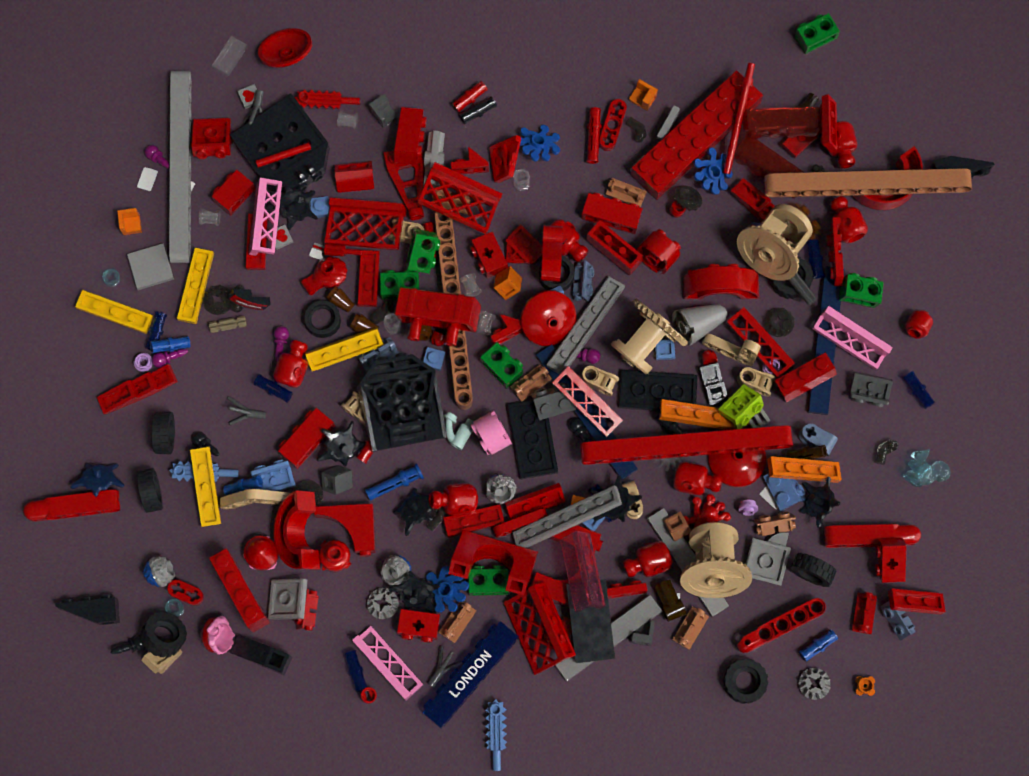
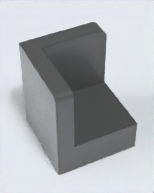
[369,94,397,128]
[321,466,353,495]
[631,620,655,646]

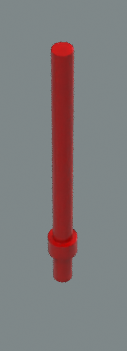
[723,63,755,174]

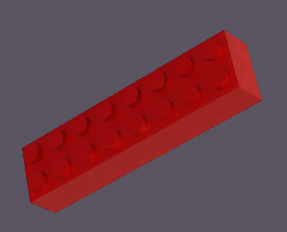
[631,70,763,200]

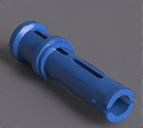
[365,463,424,501]

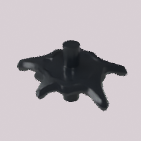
[267,185,318,230]
[316,421,366,466]
[590,475,642,522]
[801,476,841,528]
[393,488,433,536]
[388,571,440,614]

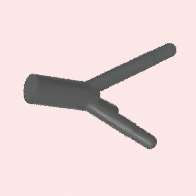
[243,90,264,125]
[227,396,266,425]
[428,645,462,688]

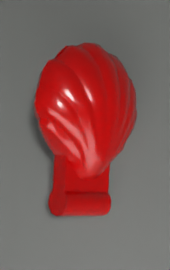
[301,257,348,295]

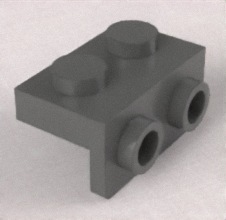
[849,372,893,407]
[531,383,576,420]

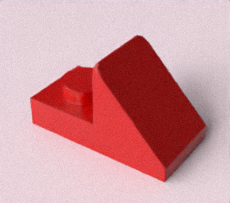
[451,147,489,175]
[491,315,523,345]

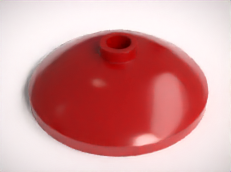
[258,28,312,68]
[521,290,576,346]
[708,450,766,487]

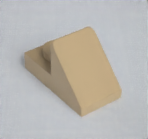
[141,639,182,674]

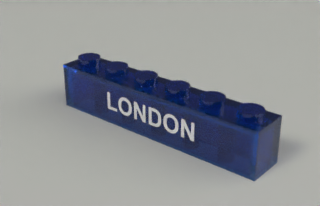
[423,621,519,730]

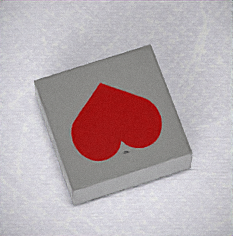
[238,84,257,109]
[269,225,293,250]

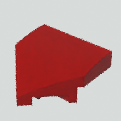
[506,224,543,264]

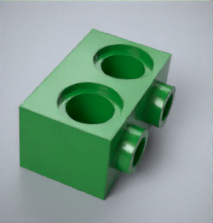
[795,13,840,54]
[405,228,440,274]
[380,270,420,300]
[839,273,884,308]
[480,343,523,389]
[469,566,509,596]

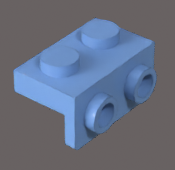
[251,460,296,491]
[763,473,806,511]

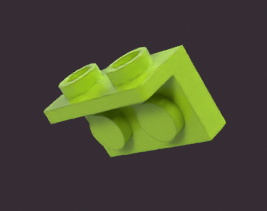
[718,384,764,429]

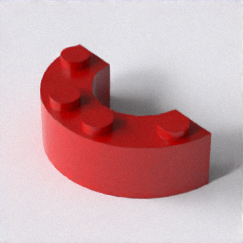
[853,146,923,210]
[683,264,759,299]
[274,490,320,570]

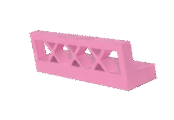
[249,178,282,256]
[812,306,893,370]
[352,626,423,701]

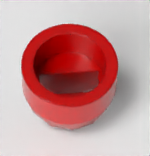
[669,201,686,218]
[431,331,446,346]
[702,350,718,365]
[360,687,377,704]

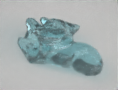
[903,449,951,487]

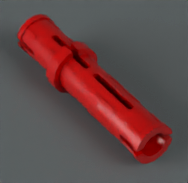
[587,107,602,164]

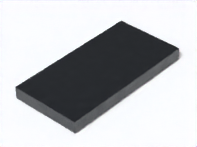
[619,370,698,411]
[507,400,558,480]
[566,579,615,663]

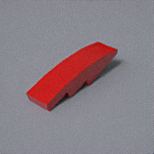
[731,178,795,242]
[97,364,178,415]

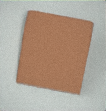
[663,511,691,541]

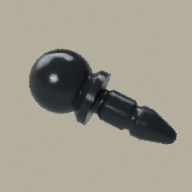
[569,418,592,442]
[192,432,220,456]
[111,635,146,654]

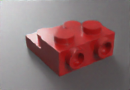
[191,118,232,159]

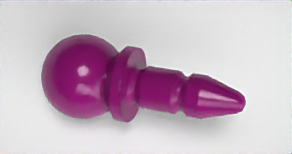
[145,145,170,168]
[274,326,289,362]
[576,348,601,364]
[152,349,188,368]

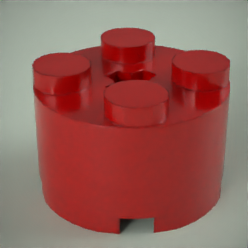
[636,229,681,274]

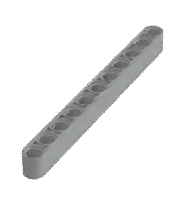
[169,70,192,264]

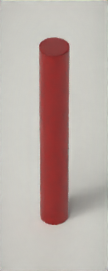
[256,142,311,168]

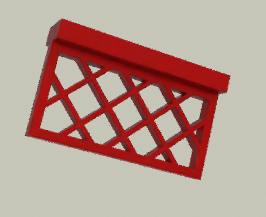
[417,162,503,234]
[324,198,407,250]
[504,582,576,675]

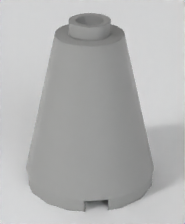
[672,304,727,346]

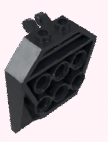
[230,93,330,193]
[357,353,447,452]

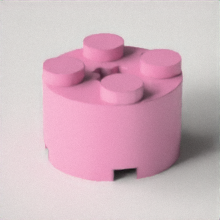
[471,410,512,455]

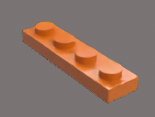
[659,399,735,430]
[767,456,842,483]

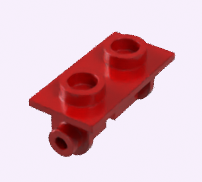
[295,589,319,631]
[852,592,877,635]

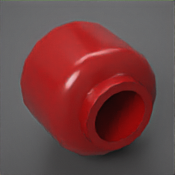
[905,310,933,339]

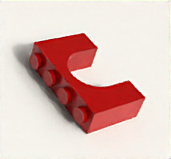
[531,525,603,608]
[448,530,538,596]
[209,548,270,633]

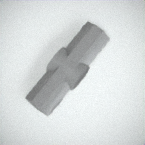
[424,130,445,188]

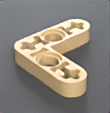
[702,334,761,366]
[220,489,290,509]

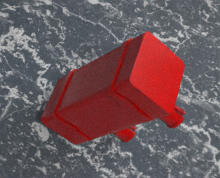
[395,287,481,346]

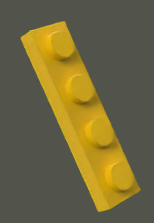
[177,248,214,324]
[75,290,154,334]
[305,327,384,372]
[190,447,221,527]

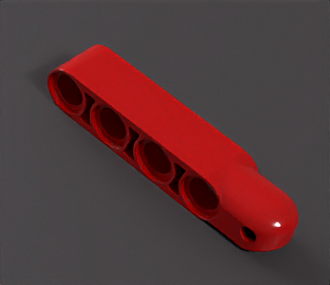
[23,490,121,522]
[824,524,921,548]
[736,598,826,653]

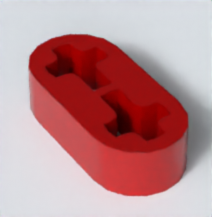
[167,580,204,606]

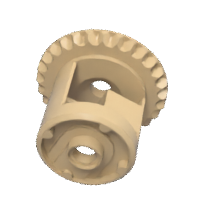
[737,204,813,281]
[611,298,688,374]
[680,522,752,598]

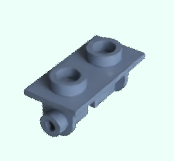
[573,260,594,302]
[357,337,399,372]
[880,601,916,641]

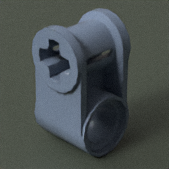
[798,424,838,456]

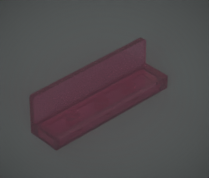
[560,531,606,612]

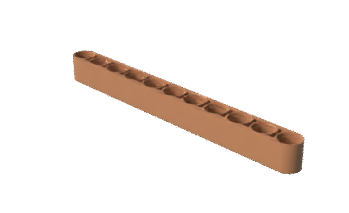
[764,169,972,197]
[435,207,473,410]

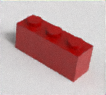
[394,107,427,164]
[582,193,643,234]
[587,220,643,276]
[775,352,837,403]
[278,408,335,470]

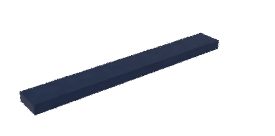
[808,266,845,415]
[536,345,638,480]

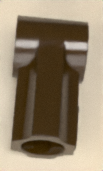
[655,580,687,622]

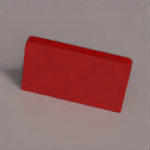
[335,161,374,193]

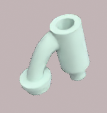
[443,412,474,450]

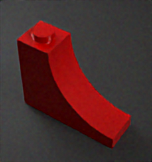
[314,504,376,557]

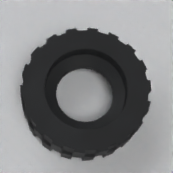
[770,256,813,299]
[152,412,175,454]
[137,468,163,513]
[790,553,837,587]
[140,612,187,658]
[723,659,768,704]

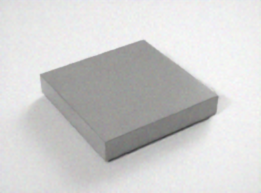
[127,243,175,290]
[746,538,791,586]
[268,579,307,620]

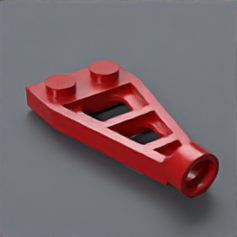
[384,150,424,221]

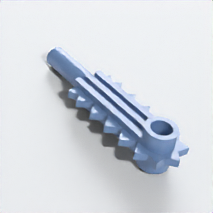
[169,461,239,482]
[485,699,507,771]

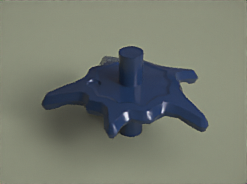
[70,463,125,497]

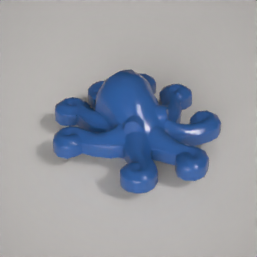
[520,125,560,162]
[693,148,733,195]
[426,566,469,613]

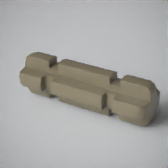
[209,316,247,333]

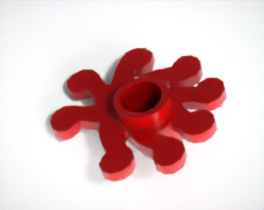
[683,494,731,536]

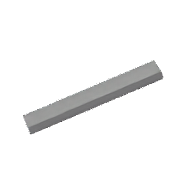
[547,276,625,374]
[512,485,622,548]
[647,508,729,617]
[555,595,662,681]

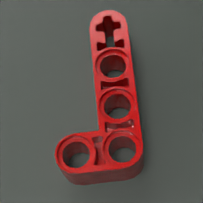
[541,225,563,282]

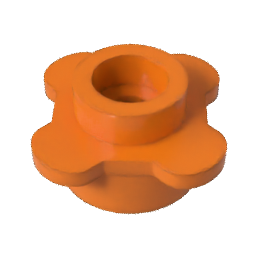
[855,676,875,696]

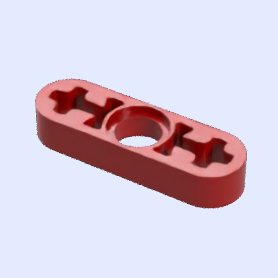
[599,99,627,151]
[493,508,548,538]

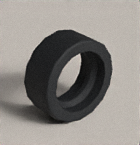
[539,256,575,291]
[304,300,341,338]

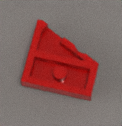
[489,135,521,183]

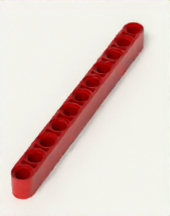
[580,425,793,465]

